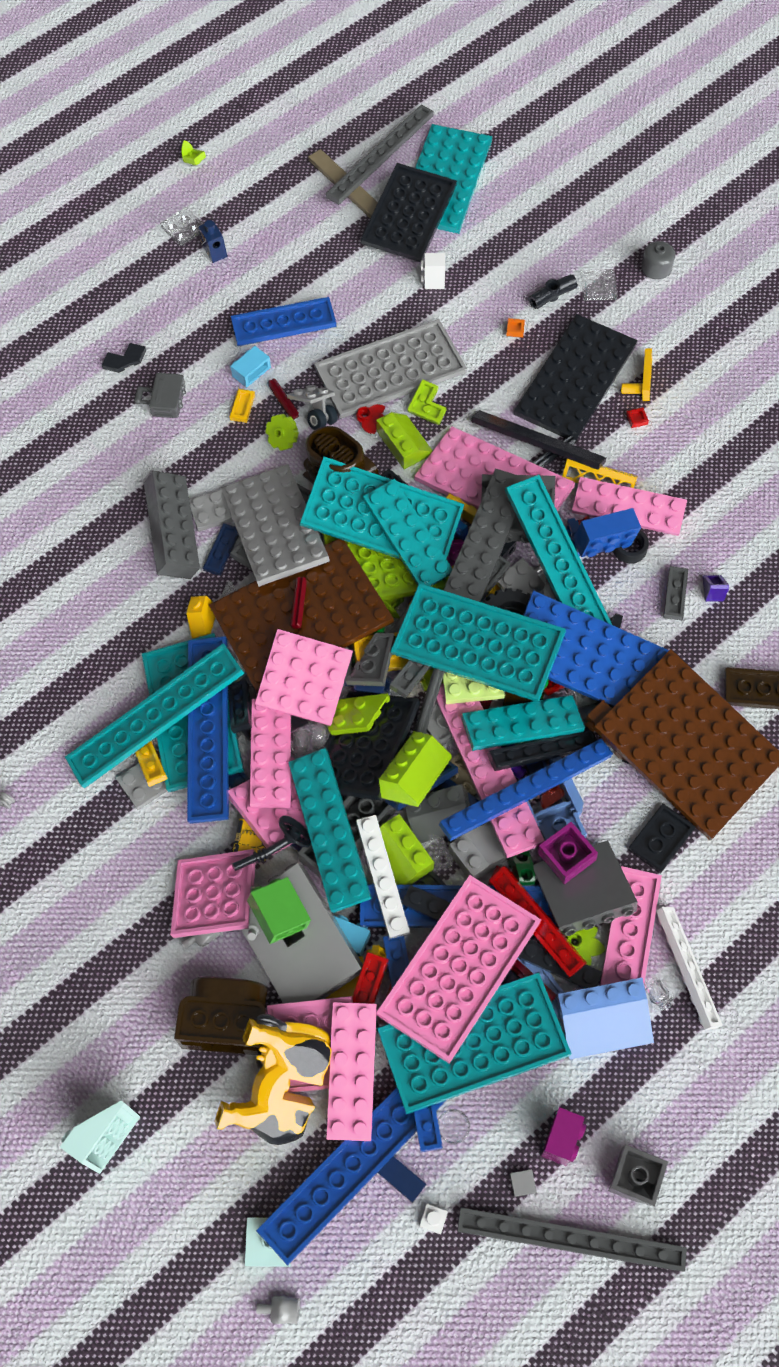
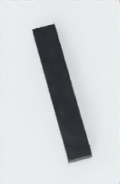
[487,730,597,771]

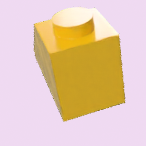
[186,596,215,639]

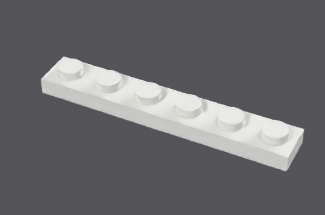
[356,815,410,939]
[656,907,723,1030]

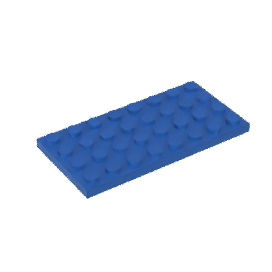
[523,590,669,708]

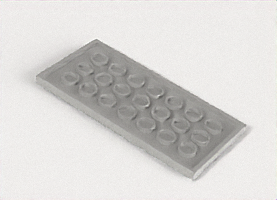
[314,319,467,419]
[221,464,330,587]

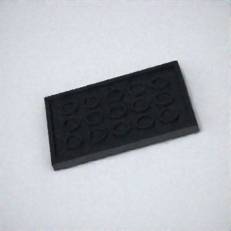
[360,163,457,262]
[324,691,420,801]

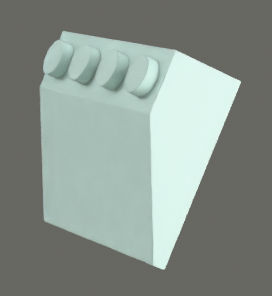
[60,1101,140,1174]

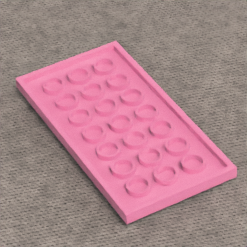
[414,426,575,511]
[376,875,541,1064]

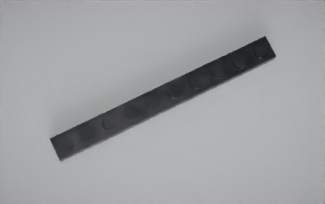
[402,885,602,989]

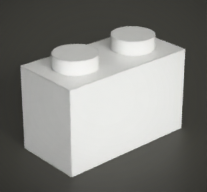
[421,253,445,289]

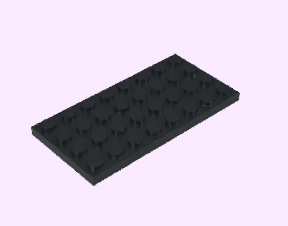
[513,314,638,443]

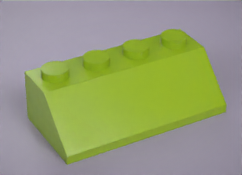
[379,731,452,807]

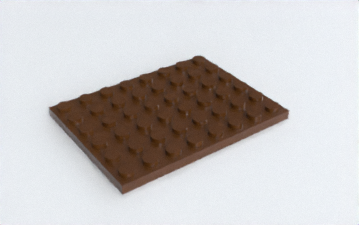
[209,538,394,693]
[593,649,779,840]

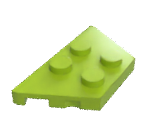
[327,693,390,735]

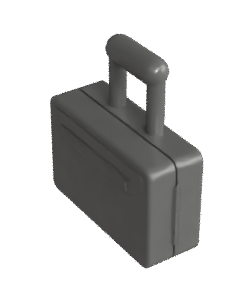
[134,373,186,418]

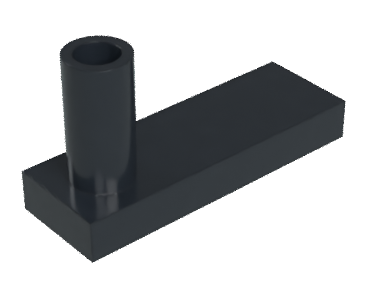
[228,680,252,741]

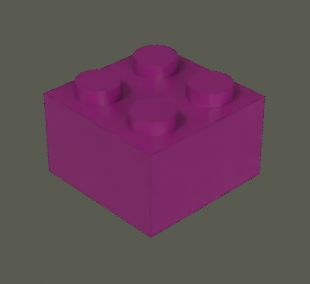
[538,822,598,885]
[541,1107,587,1166]

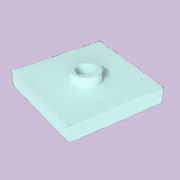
[245,1218,291,1267]

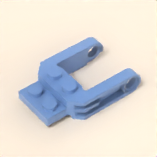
[513,756,587,841]

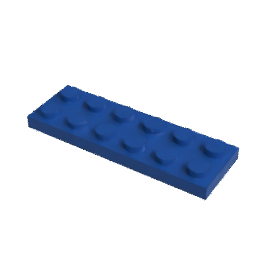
[231,297,337,346]

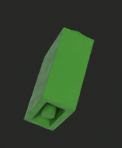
[247,877,311,944]

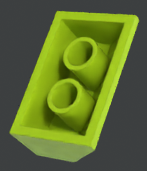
[377,412,433,469]
[380,814,434,885]

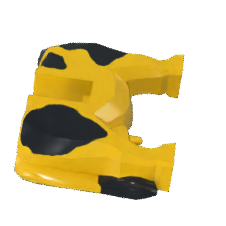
[214,1014,332,1145]

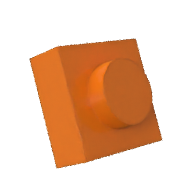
[506,318,525,337]

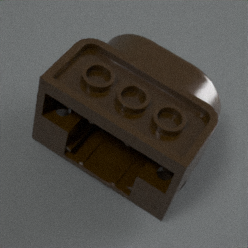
[303,426,379,485]
[174,976,267,1055]

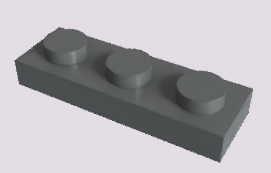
[663,566,688,621]

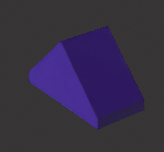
[702,575,729,602]

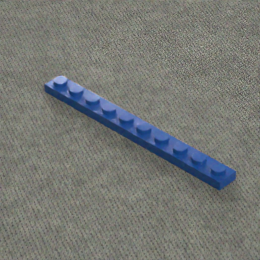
[439,738,613,841]
[383,935,443,1153]

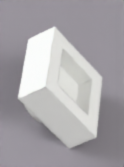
[420,1204,448,1235]

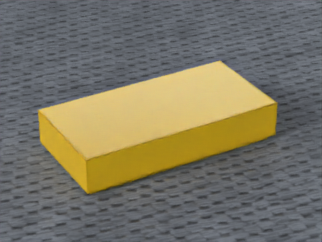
[229,389,255,423]

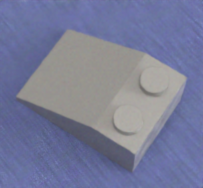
[448,822,508,880]

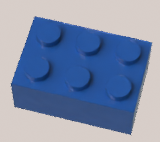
[573,508,641,557]

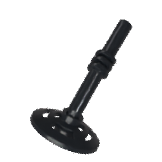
[232,816,312,871]

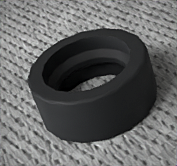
[613,530,649,564]

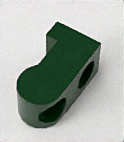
[507,850,535,886]

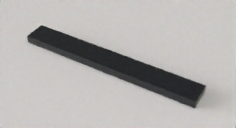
[471,410,607,470]

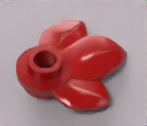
[356,404,385,434]

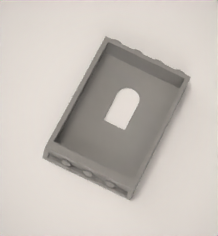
[241,863,363,1003]

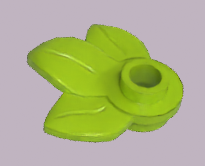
[565,927,606,966]

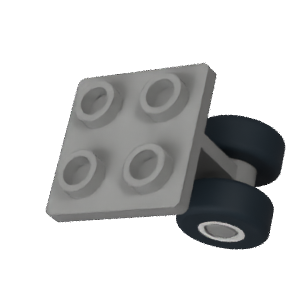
[287,385,338,430]

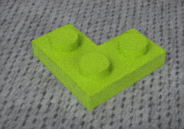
[407,379,447,425]

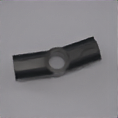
[528,274,578,309]

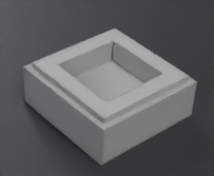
[510,1169,537,1197]

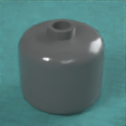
[641,241,675,280]

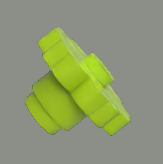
[265,414,299,451]

